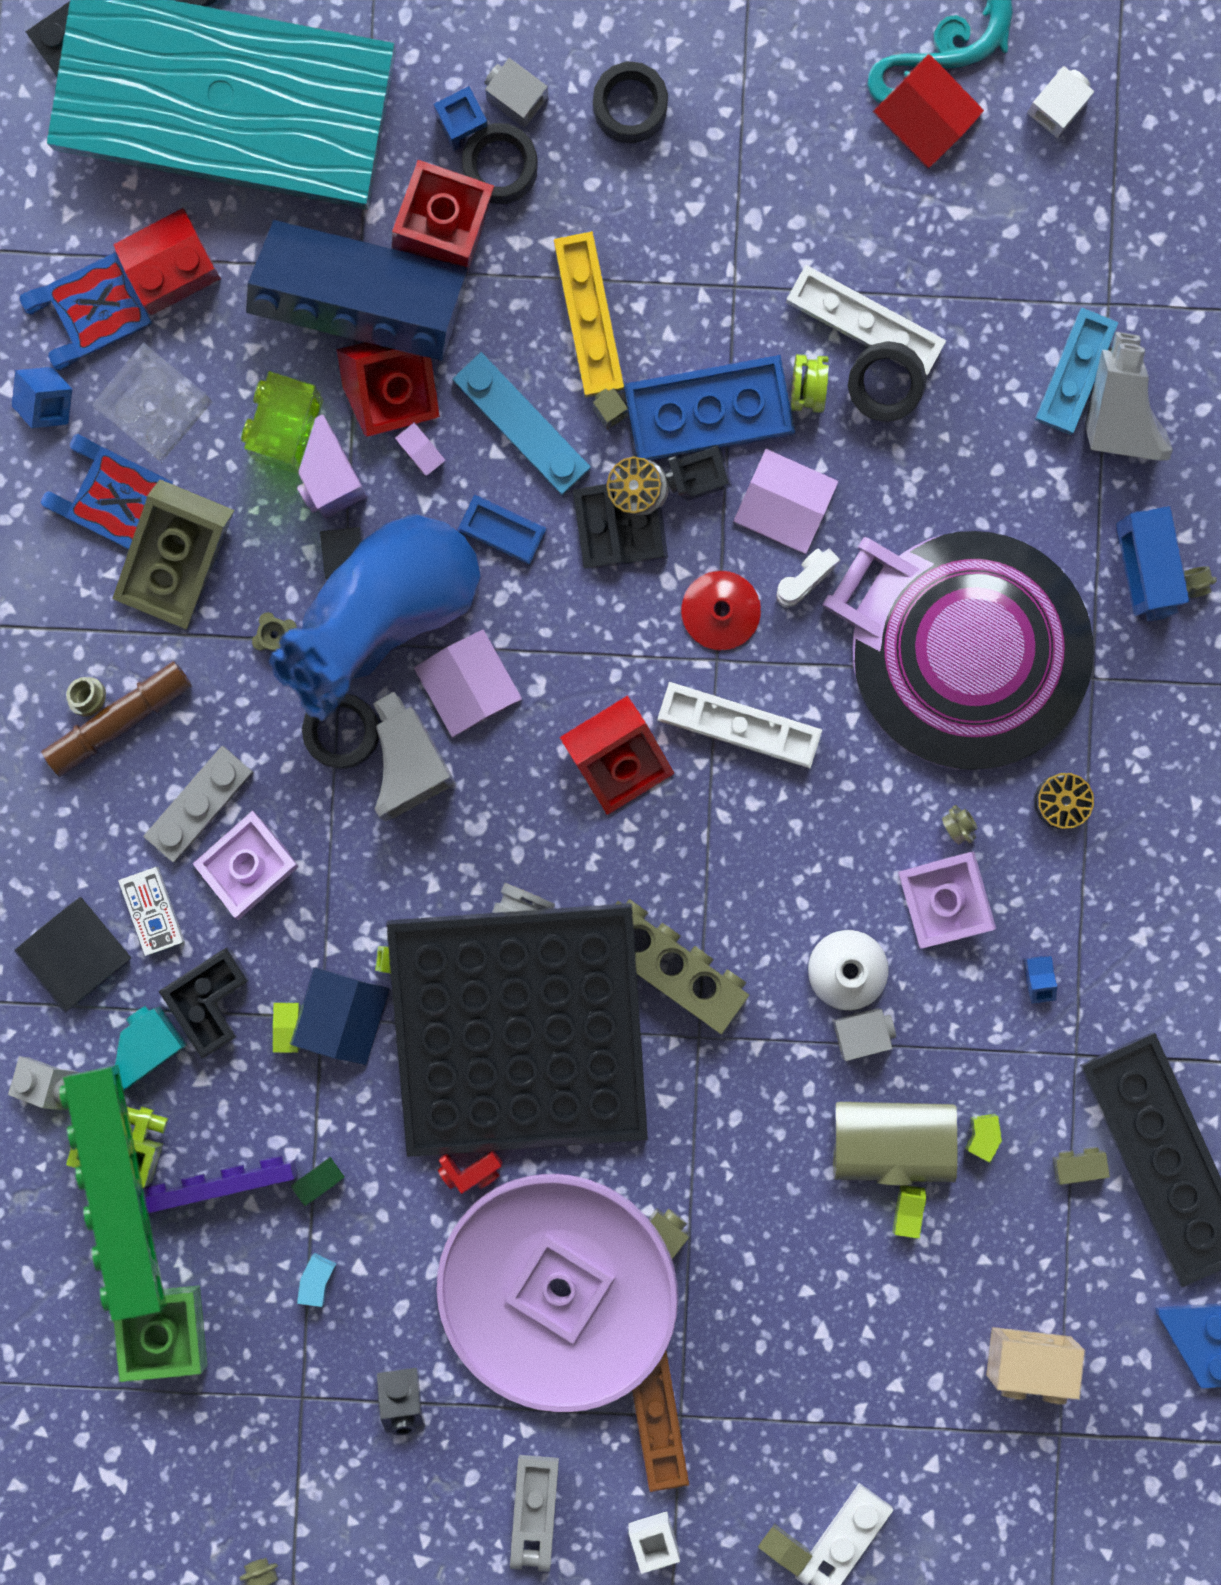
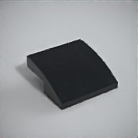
[573,483,668,569]
[14,896,131,1013]

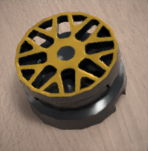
[1034,773,1094,829]

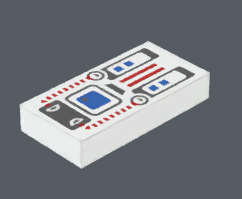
[118,867,185,956]

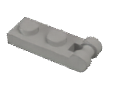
[510,1455,559,1572]

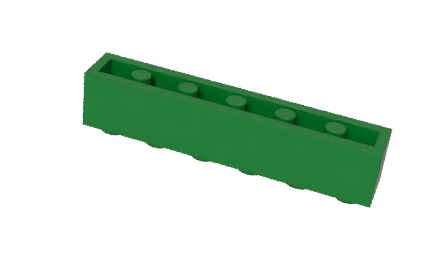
[59,1065,167,1321]

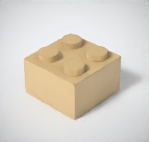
[986,1327,1085,1404]

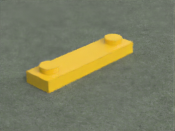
[553,231,624,398]

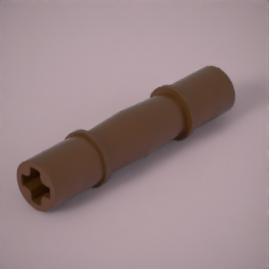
[41,660,193,777]

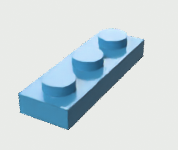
[1034,308,1119,435]

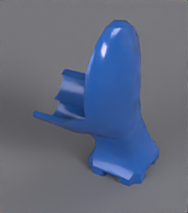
[268,513,481,721]

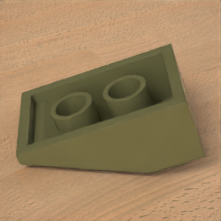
[112,479,235,630]

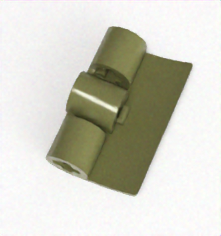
[833,1101,958,1185]

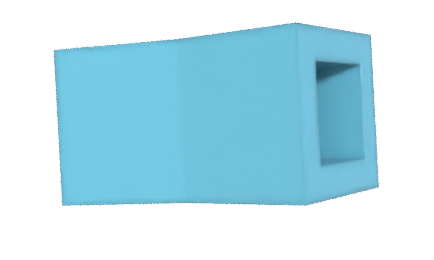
[297,1253,336,1307]

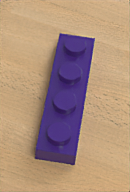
[143,1155,298,1213]

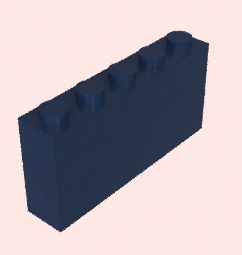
[246,220,468,361]

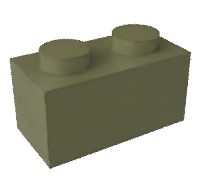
[593,388,628,430]
[1052,1147,1110,1185]

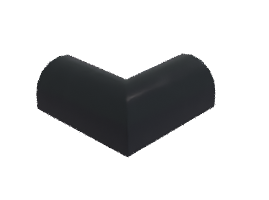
[158,947,249,1059]

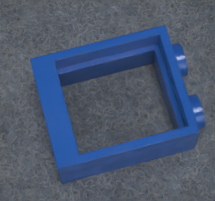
[1116,506,1189,622]

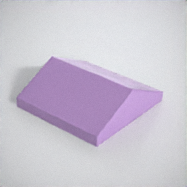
[733,449,838,555]
[414,629,522,738]
[193,811,299,920]
[898,851,996,949]

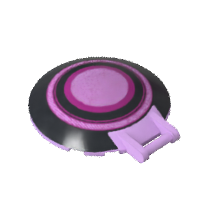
[822,531,1094,770]

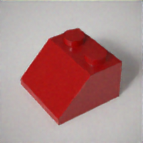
[391,160,494,273]
[113,208,221,316]
[559,695,675,815]

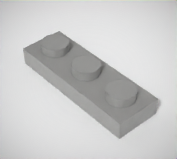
[143,746,254,863]

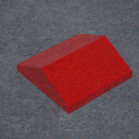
[872,53,984,169]

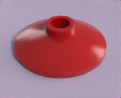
[681,571,761,650]

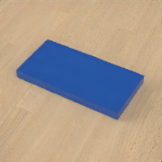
[624,355,795,461]

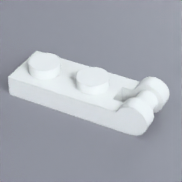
[795,1483,893,1585]

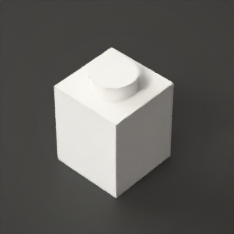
[1027,66,1094,138]
[629,1511,680,1574]

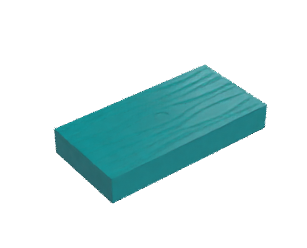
[46,0,396,210]

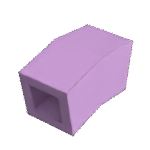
[395,423,445,476]

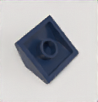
[290,967,390,1065]

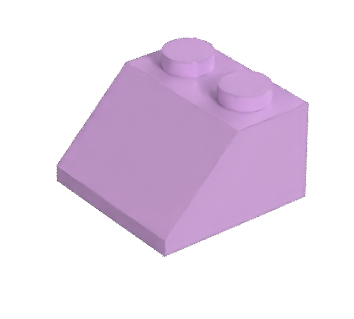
[297,414,367,519]

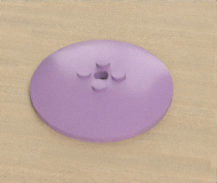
[437,1174,678,1412]

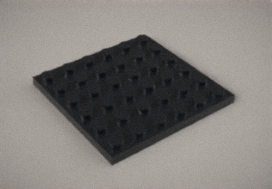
[386,903,648,1157]

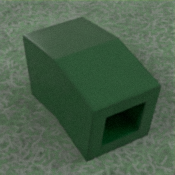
[290,1157,345,1206]

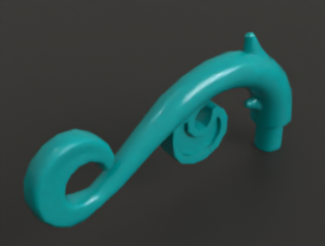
[867,0,1013,104]

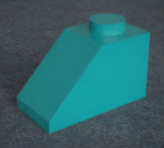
[115,1005,187,1091]

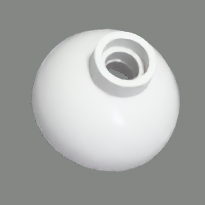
[808,930,889,1010]

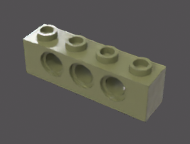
[616,899,749,1034]

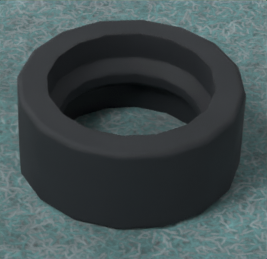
[593,61,668,144]
[462,123,538,204]
[848,341,927,422]
[302,693,379,769]

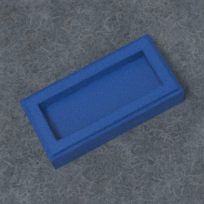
[457,494,547,565]

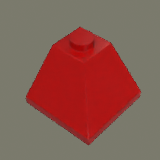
[336,342,440,437]

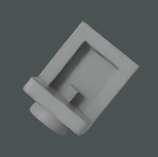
[8,1056,79,1111]

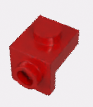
[438,1151,503,1194]

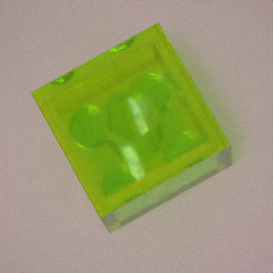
[241,371,324,474]

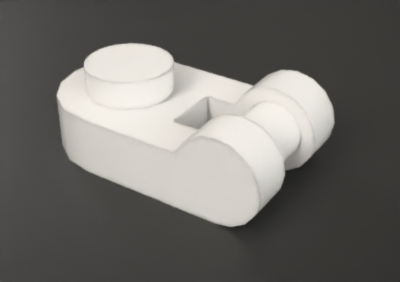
[776,548,841,608]

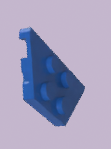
[1156,1303,1221,1388]

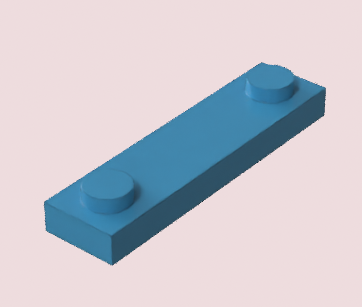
[452,352,591,496]

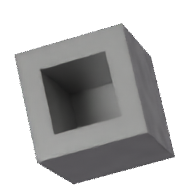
[484,58,548,128]
[832,1008,897,1061]

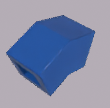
[1023,955,1057,1004]

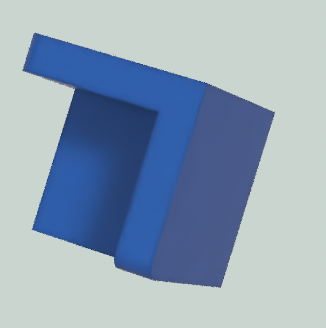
[433,86,488,151]
[12,367,73,428]

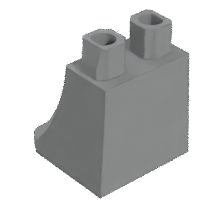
[1085,332,1173,461]
[373,692,456,821]

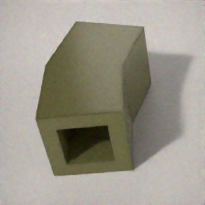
[758,1523,813,1577]

